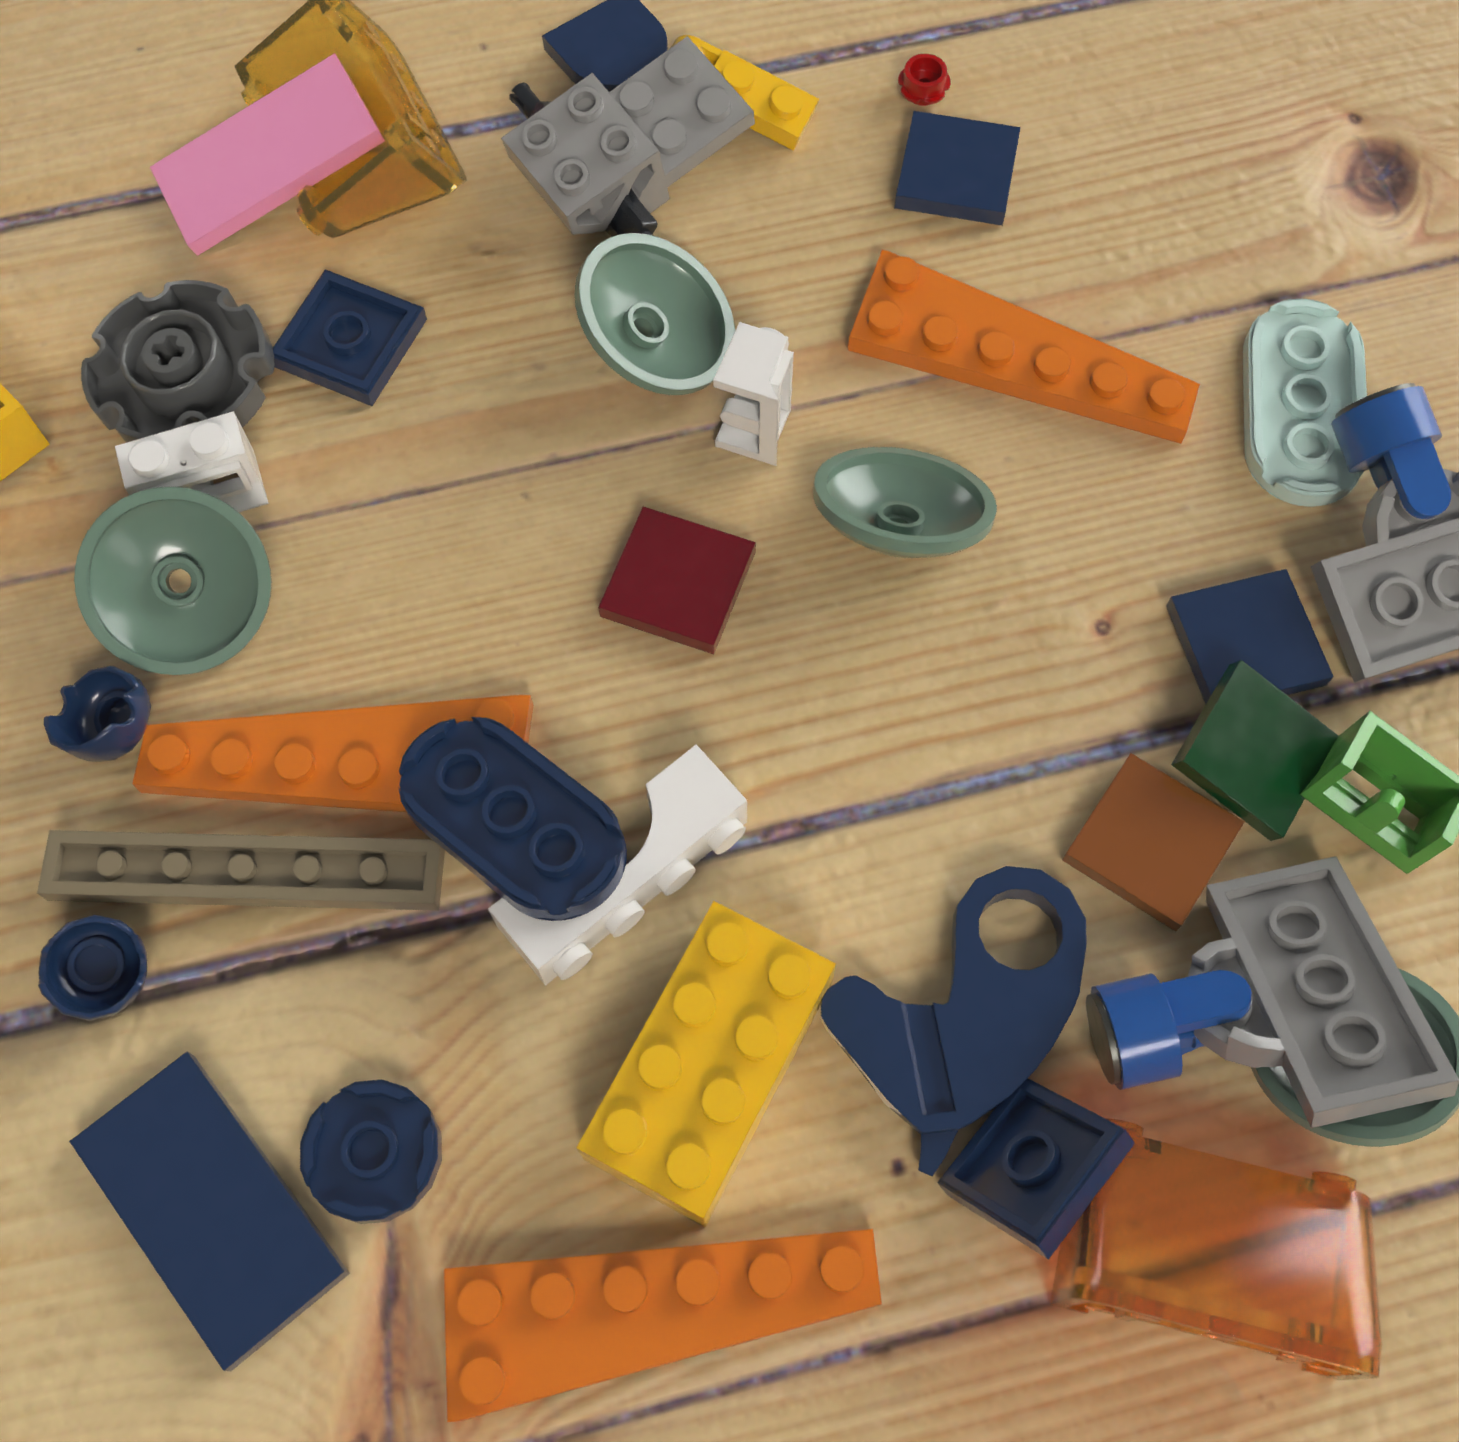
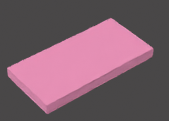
[150,53,385,256]

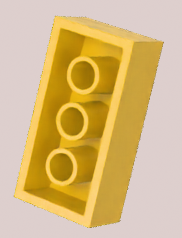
[576,901,836,1227]

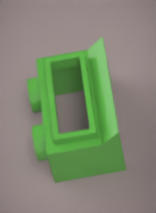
[1300,711,1459,874]

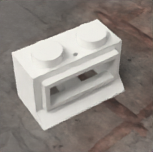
[713,322,794,466]
[115,411,269,512]

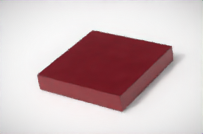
[598,506,756,655]

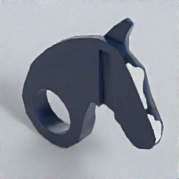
[820,866,1087,1177]

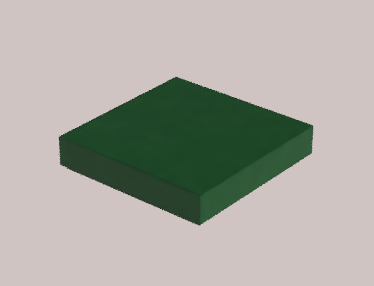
[1171,660,1338,841]

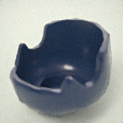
[44,666,151,762]
[38,915,148,1021]

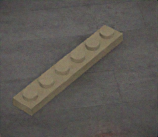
[37,830,445,911]

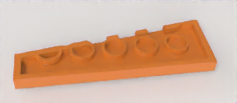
[848,249,1200,444]

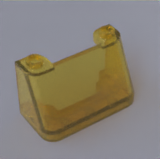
[234,0,467,238]

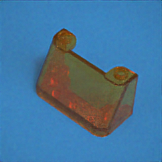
[1050,1118,1382,1380]

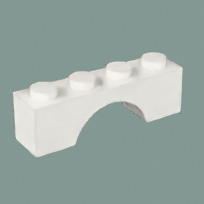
[488,745,747,986]

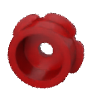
[898,54,951,106]

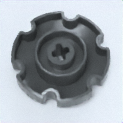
[81,280,275,443]

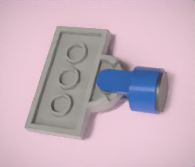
[1311,383,1459,683]
[1086,856,1459,1128]

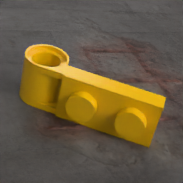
[671,35,819,151]

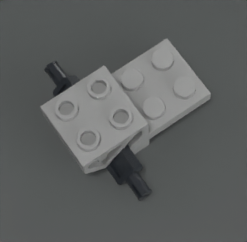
[501,36,755,237]

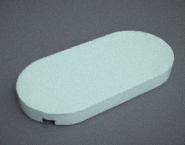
[1243,299,1367,507]

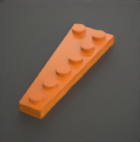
[132,695,534,813]
[444,1229,882,1422]

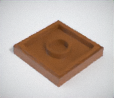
[1062,753,1245,932]

